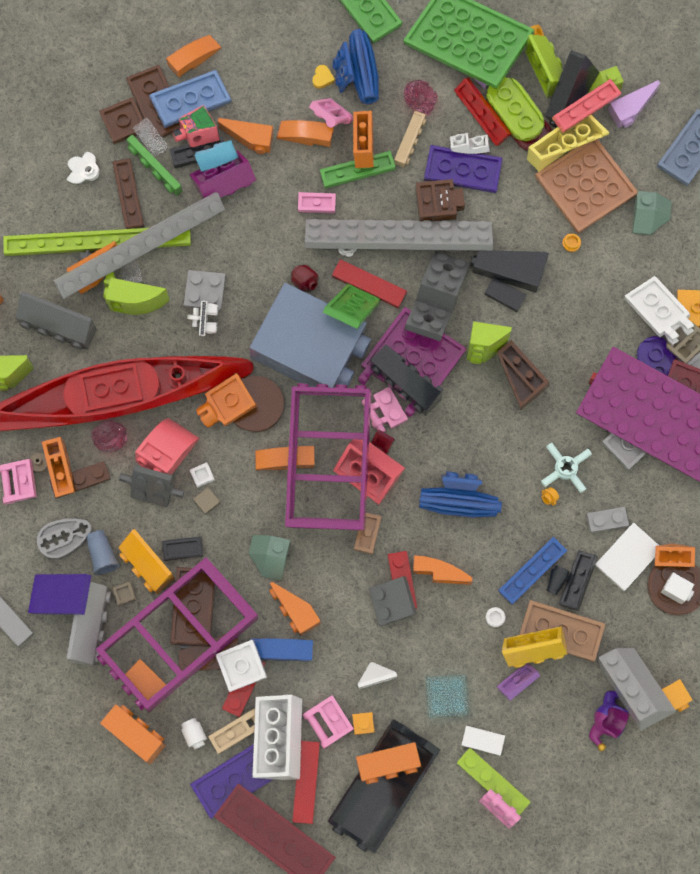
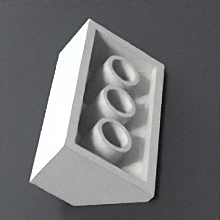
[253,695,302,780]

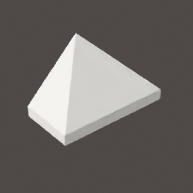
[358,662,397,689]

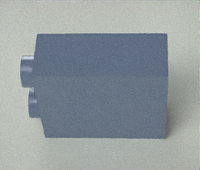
[250,283,372,398]

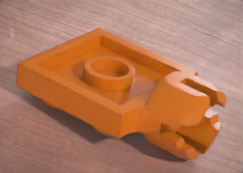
[196,373,257,427]

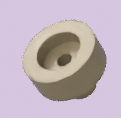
[30,453,48,473]

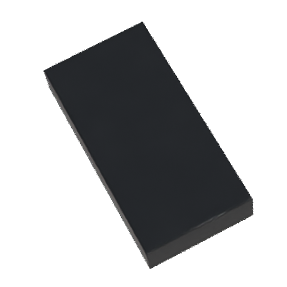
[484,278,527,312]
[162,536,203,561]

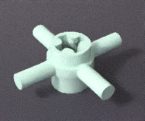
[541,443,592,493]

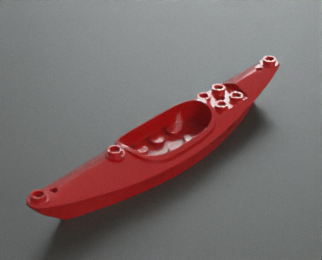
[0,356,254,431]

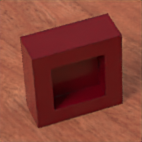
[371,429,395,454]

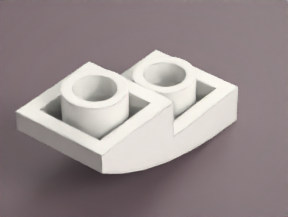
[450,133,490,154]

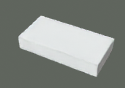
[461,726,505,756]

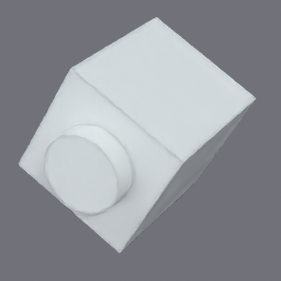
[661,573,694,604]

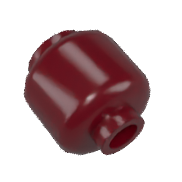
[291,264,319,292]

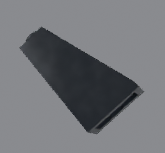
[545,50,600,128]
[470,250,549,293]

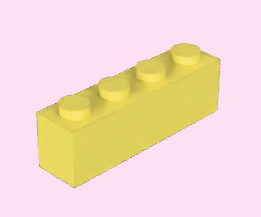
[527,115,609,171]

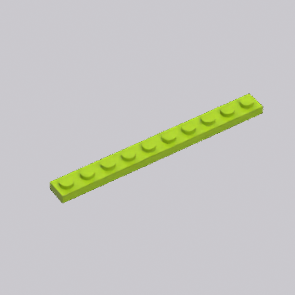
[3,228,191,256]

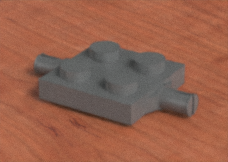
[119,465,184,507]

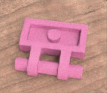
[361,387,408,432]
[479,789,521,829]

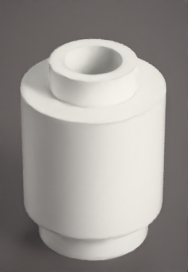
[181,718,207,750]

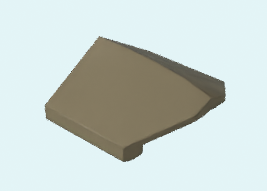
[666,322,700,364]

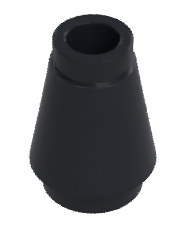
[546,565,570,595]

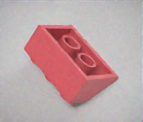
[333,439,405,504]

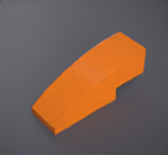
[166,35,221,77]
[277,120,334,147]
[255,446,314,470]
[413,555,472,585]

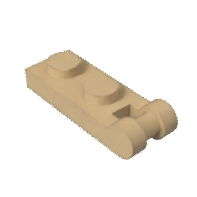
[208,709,255,754]

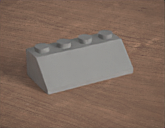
[66,582,112,667]
[598,648,676,731]

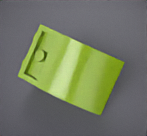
[103,272,170,315]

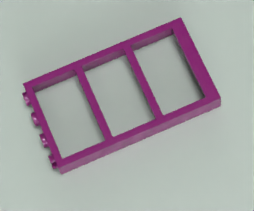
[285,383,371,531]
[95,557,258,713]

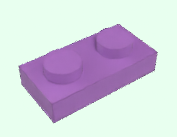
[497,663,540,701]

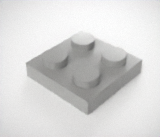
[184,270,226,311]

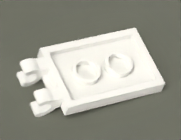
[625,276,694,346]

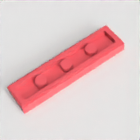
[552,79,622,133]

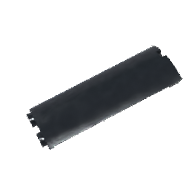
[327,719,440,853]

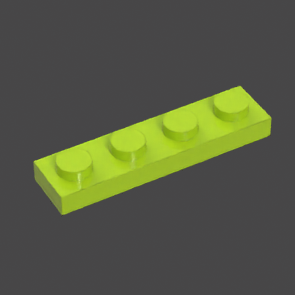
[457,748,530,815]

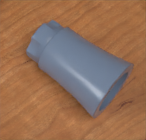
[86,530,120,575]

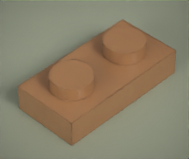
[354,513,382,555]

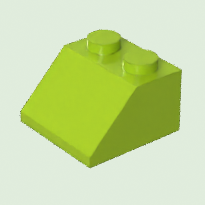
[0,355,33,391]

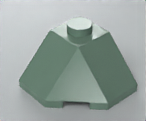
[632,191,672,235]
[248,535,291,581]

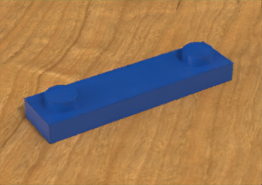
[498,537,567,605]

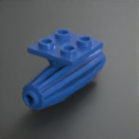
[332,29,379,104]
[419,471,502,518]

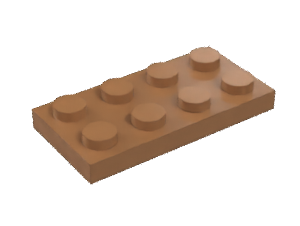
[519,600,605,662]

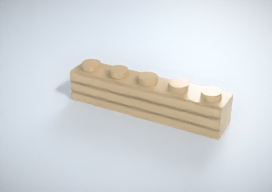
[394,111,427,168]

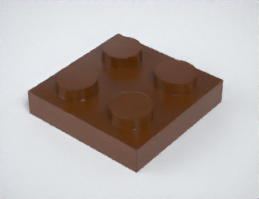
[99,97,148,144]

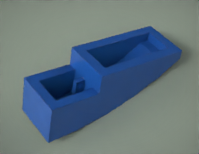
[250,639,313,662]

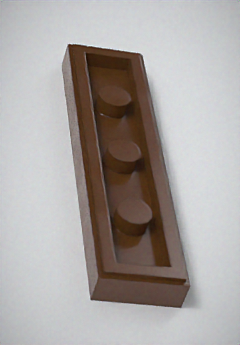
[112,158,144,229]

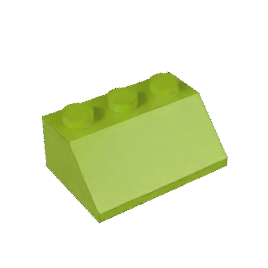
[525,34,563,98]
[466,321,512,364]

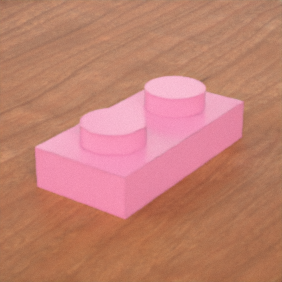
[298,192,336,214]

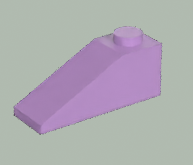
[608,81,660,128]

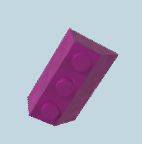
[189,150,256,199]

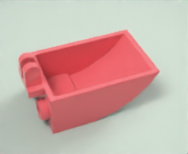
[135,418,200,475]

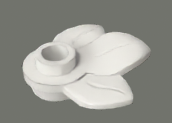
[67,152,99,184]

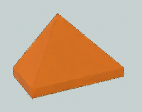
[655,544,695,567]

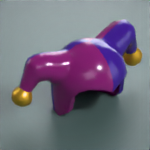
[589,691,629,752]

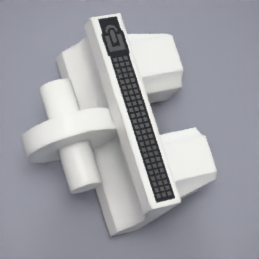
[187,300,219,336]

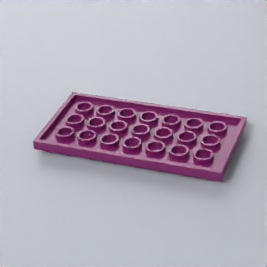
[575,346,700,482]

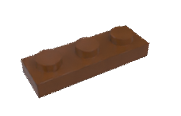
[49,461,111,499]

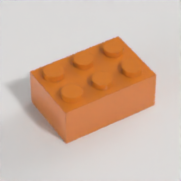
[100,704,166,764]

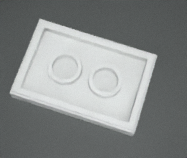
[595,523,658,592]

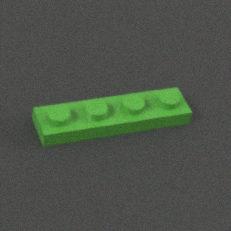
[127,135,183,196]
[320,151,396,189]

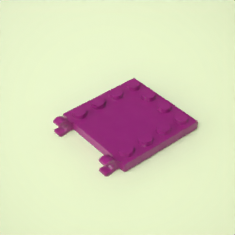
[358,307,467,418]

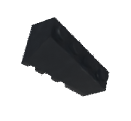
[370,345,444,416]

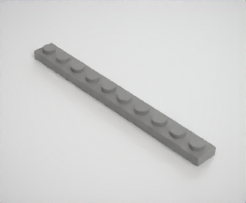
[53,192,225,299]

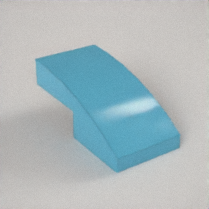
[194,140,238,171]

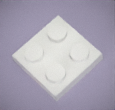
[215,640,267,692]

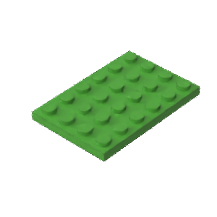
[403,0,534,89]

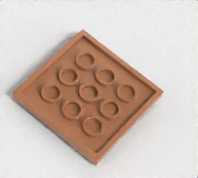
[535,139,638,234]

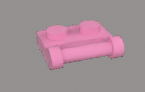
[309,98,353,127]
[0,459,37,504]
[302,695,354,749]

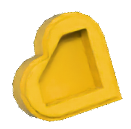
[312,65,335,89]

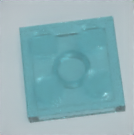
[426,675,469,718]

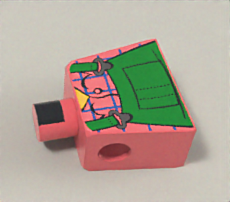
[172,105,220,147]

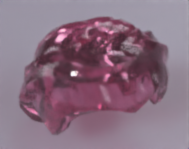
[403,80,438,115]
[91,419,128,453]

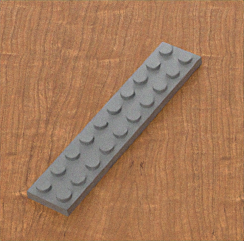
[305,219,493,251]

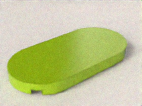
[487,77,544,141]

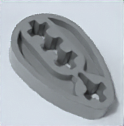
[37,518,92,560]

